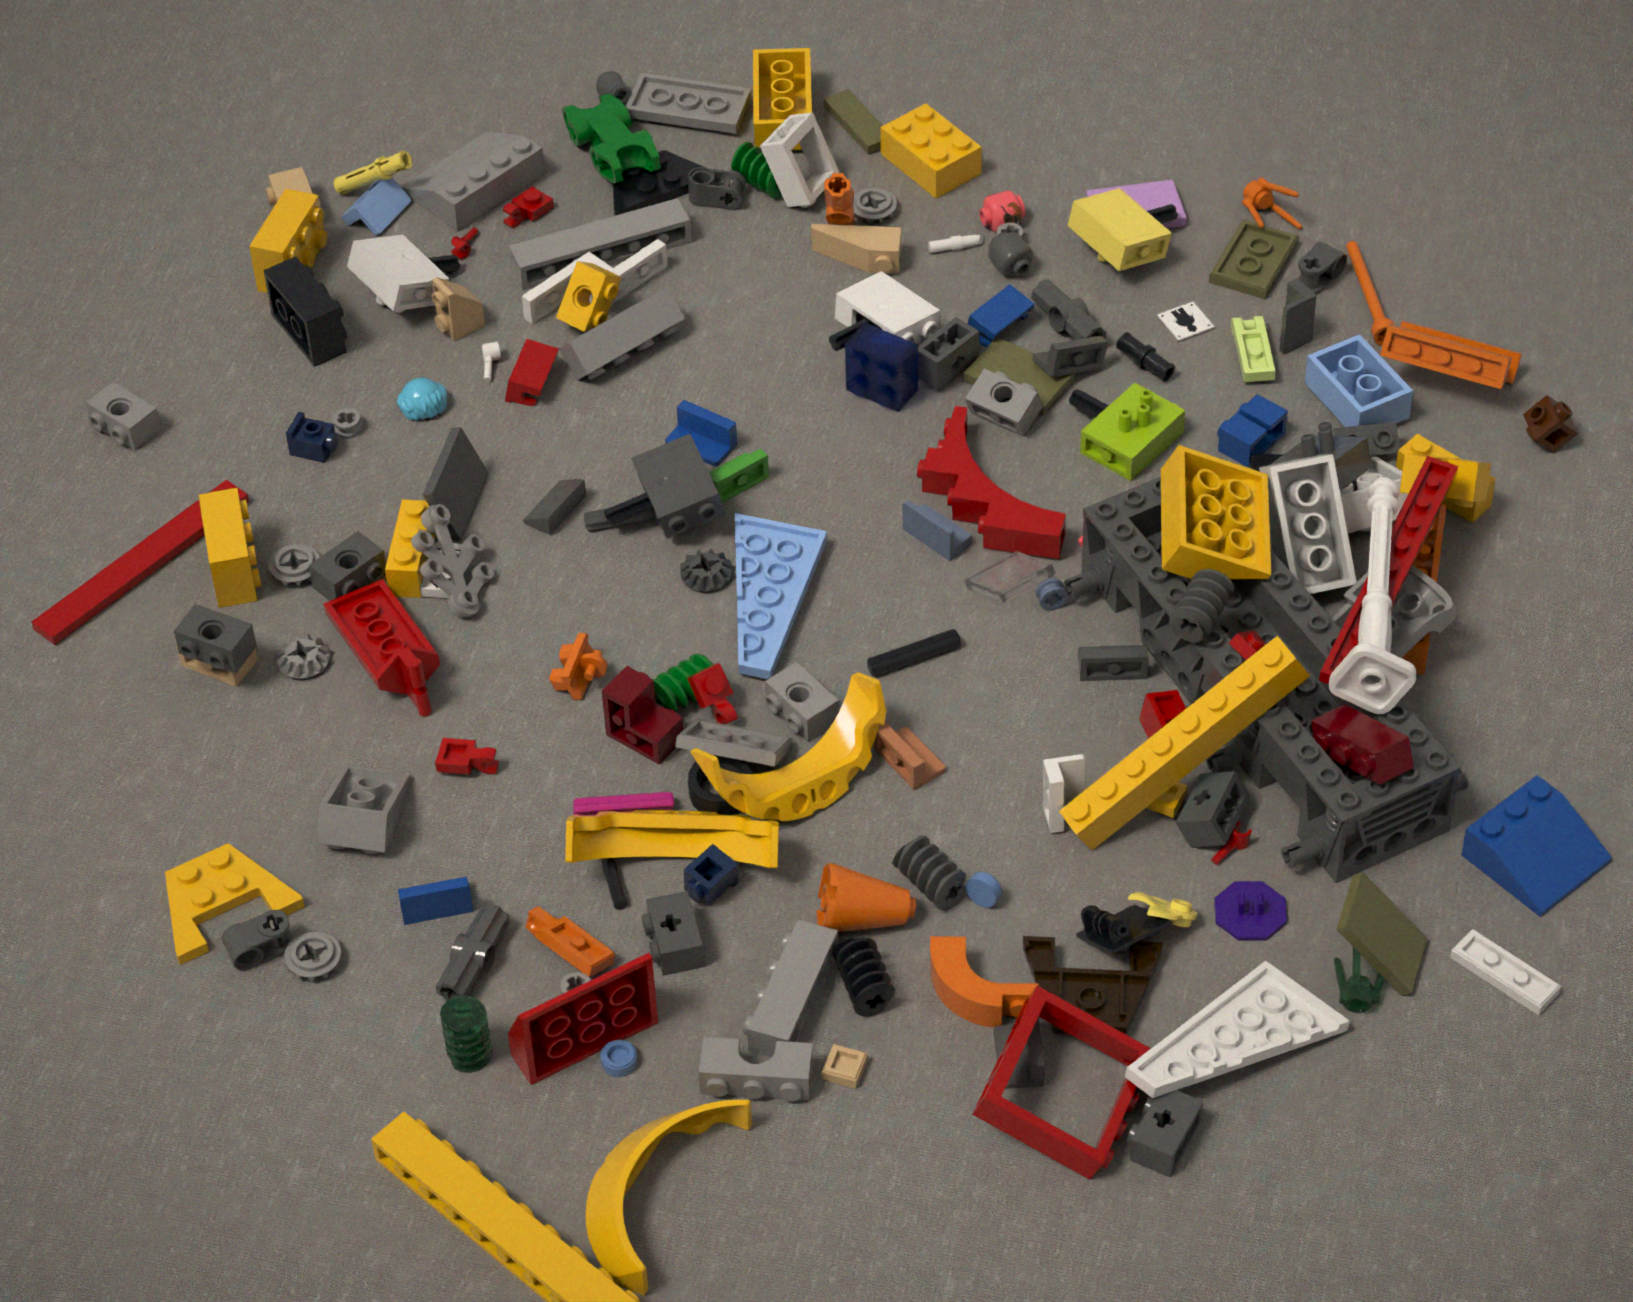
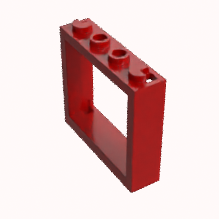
[972,985,1151,1180]

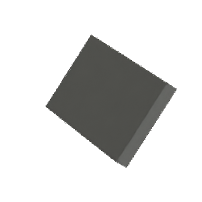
[423,427,488,540]

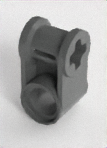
[689,167,746,210]
[1298,242,1347,295]
[222,910,294,970]

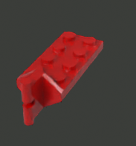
[323,579,440,716]

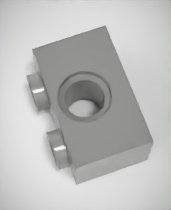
[965,369,1043,437]
[86,382,162,451]
[764,662,839,742]

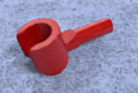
[451,228,478,259]
[1211,822,1252,865]

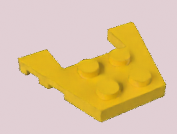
[165,843,305,965]

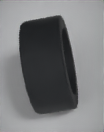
[688,755,753,815]

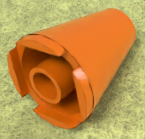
[816,863,916,933]

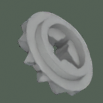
[853,188,897,224]
[268,544,320,587]
[277,634,330,679]
[284,932,342,982]

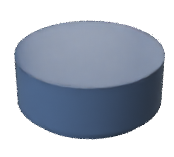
[965,872,1002,908]
[600,1040,637,1077]

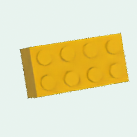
[753,48,812,150]

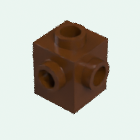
[1523,395,1578,453]

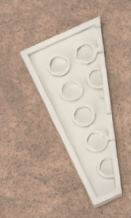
[1125,961,1350,1098]

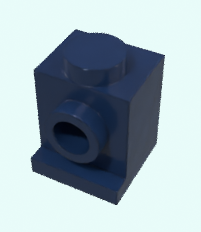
[286,412,338,463]
[684,844,738,905]

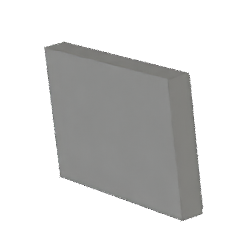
[676,719,792,767]

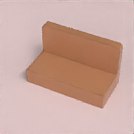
[873,722,945,790]

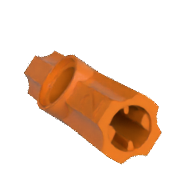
[824,173,855,225]

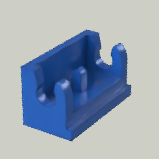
[967,284,1035,348]

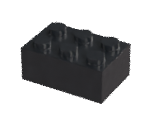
[263,256,348,367]

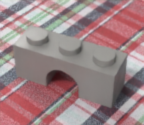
[698,1037,814,1101]

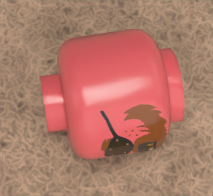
[979,190,1026,233]

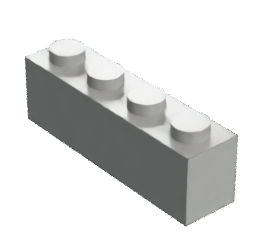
[559,287,685,380]
[743,919,838,1057]

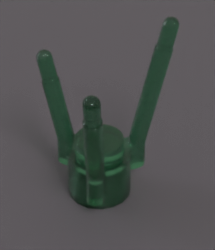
[1334,947,1384,1013]

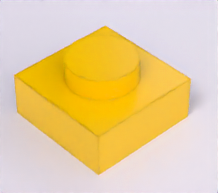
[1146,782,1188,818]

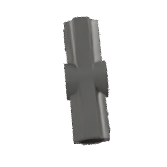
[1031,279,1106,340]
[436,903,510,1005]

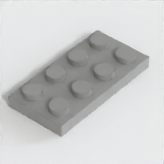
[626,73,751,134]

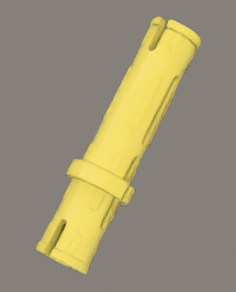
[333,150,413,195]

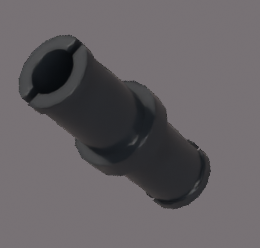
[1116,332,1176,382]

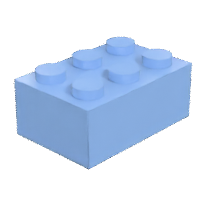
[1305,334,1413,427]

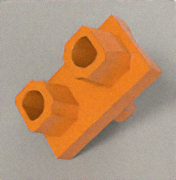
[549,633,608,700]

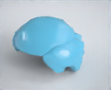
[397,377,447,421]

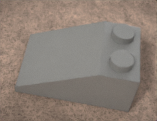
[317,765,410,854]

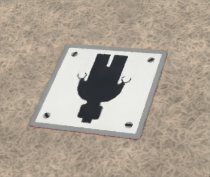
[1155,300,1217,342]

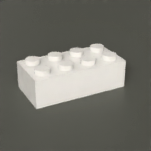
[1259,454,1357,594]

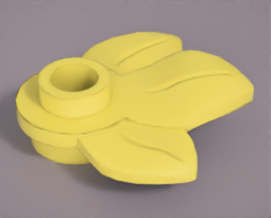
[1128,892,1198,927]

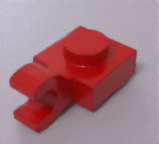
[503,186,554,228]
[687,663,738,724]
[435,738,499,775]

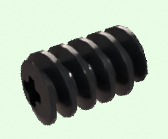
[832,938,895,1017]

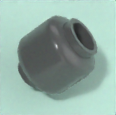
[988,232,1033,277]

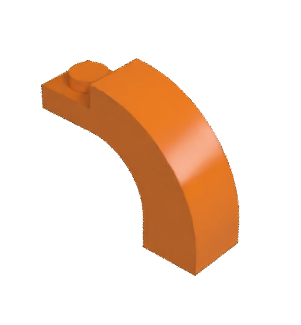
[930,936,1038,1028]

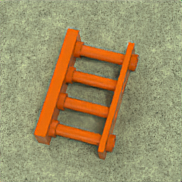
[1380,321,1522,389]

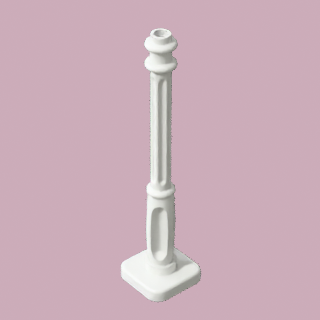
[1329,477,1416,714]

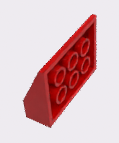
[508,953,658,1085]

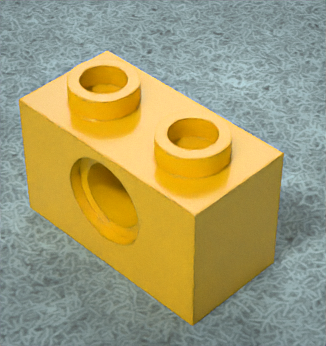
[556,261,621,332]

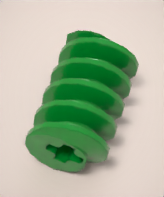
[731,141,783,199]
[652,653,713,712]

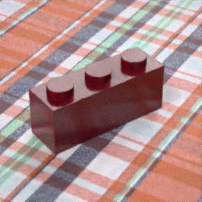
[1311,704,1414,785]

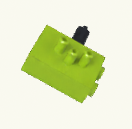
[1069,383,1185,481]

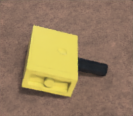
[1067,188,1178,271]

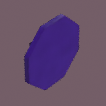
[1214,881,1287,941]

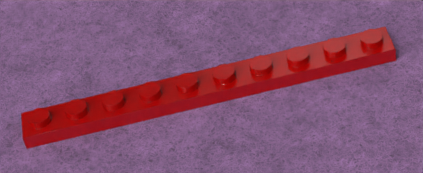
[1319,456,1459,684]

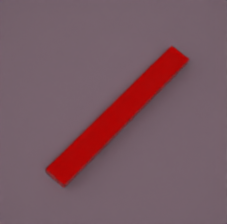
[31,480,249,645]

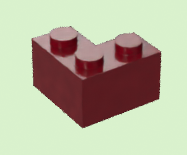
[602,666,683,765]

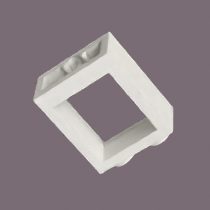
[760,113,840,208]

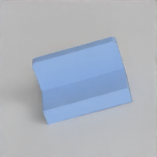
[341,178,411,235]

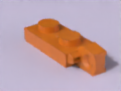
[525,906,615,978]

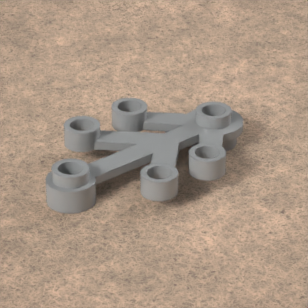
[411,504,494,618]

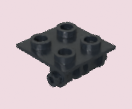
[1076,904,1172,954]

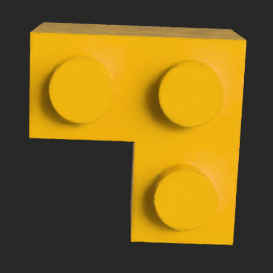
[1399,454,1491,508]

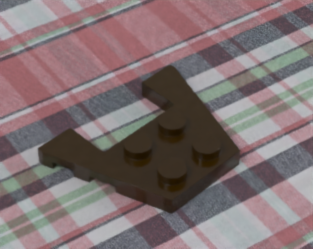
[1023,936,1163,1035]

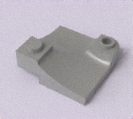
[1331,565,1457,658]

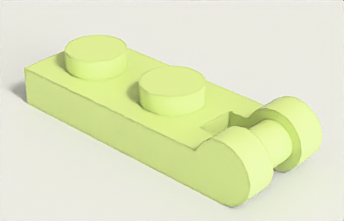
[1231,316,1276,382]

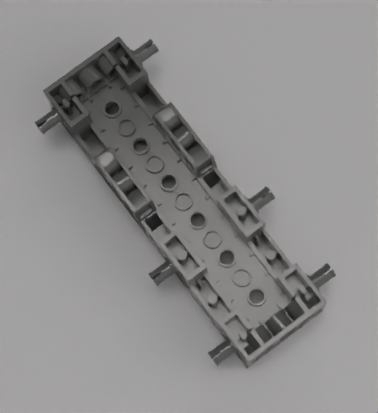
[1064,477,1469,883]

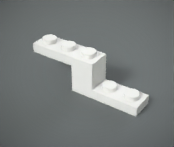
[522,239,668,324]

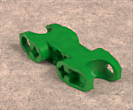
[562,93,661,183]

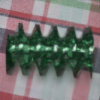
[440,995,493,1073]

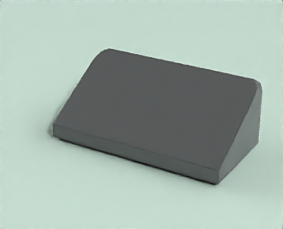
[523,479,586,535]

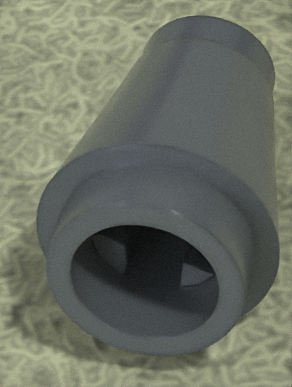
[596,71,630,104]

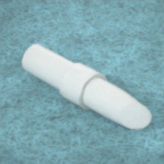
[928,235,984,253]

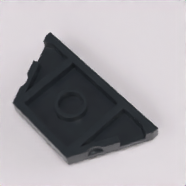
[613,150,704,216]

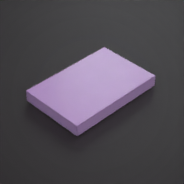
[1086,179,1186,228]

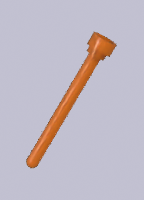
[1346,241,1395,345]

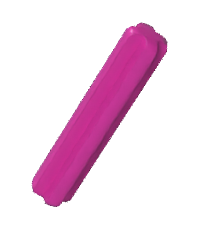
[573,792,674,816]

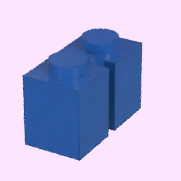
[1217,394,1288,468]

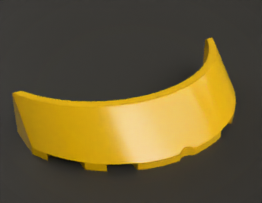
[690,672,886,821]
[565,810,779,868]
[585,1100,752,1296]

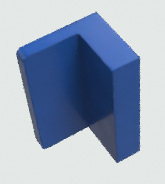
[665,400,737,467]
[398,876,474,925]

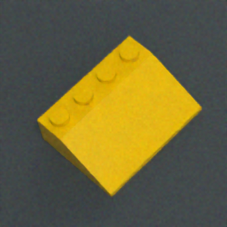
[1161,445,1271,579]

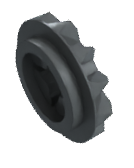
[680,548,732,591]

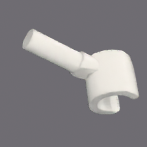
[482,341,501,382]

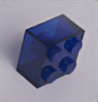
[845,323,918,412]

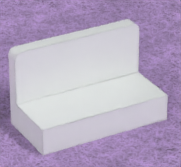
[1043,754,1085,833]

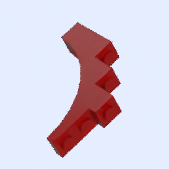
[917,406,1066,559]

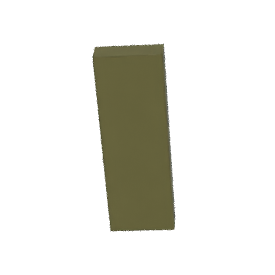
[824,89,883,154]

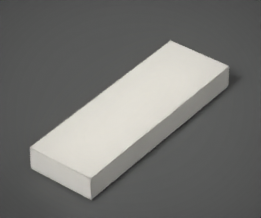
[1450,929,1561,1015]

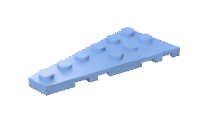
[735,513,827,679]

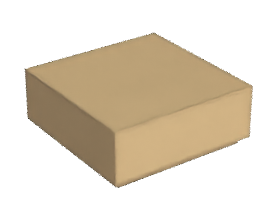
[821,1044,868,1089]

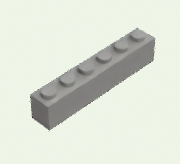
[509,198,692,290]

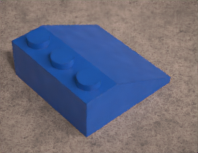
[1461,775,1612,917]

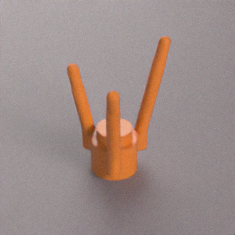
[1242,177,1302,230]

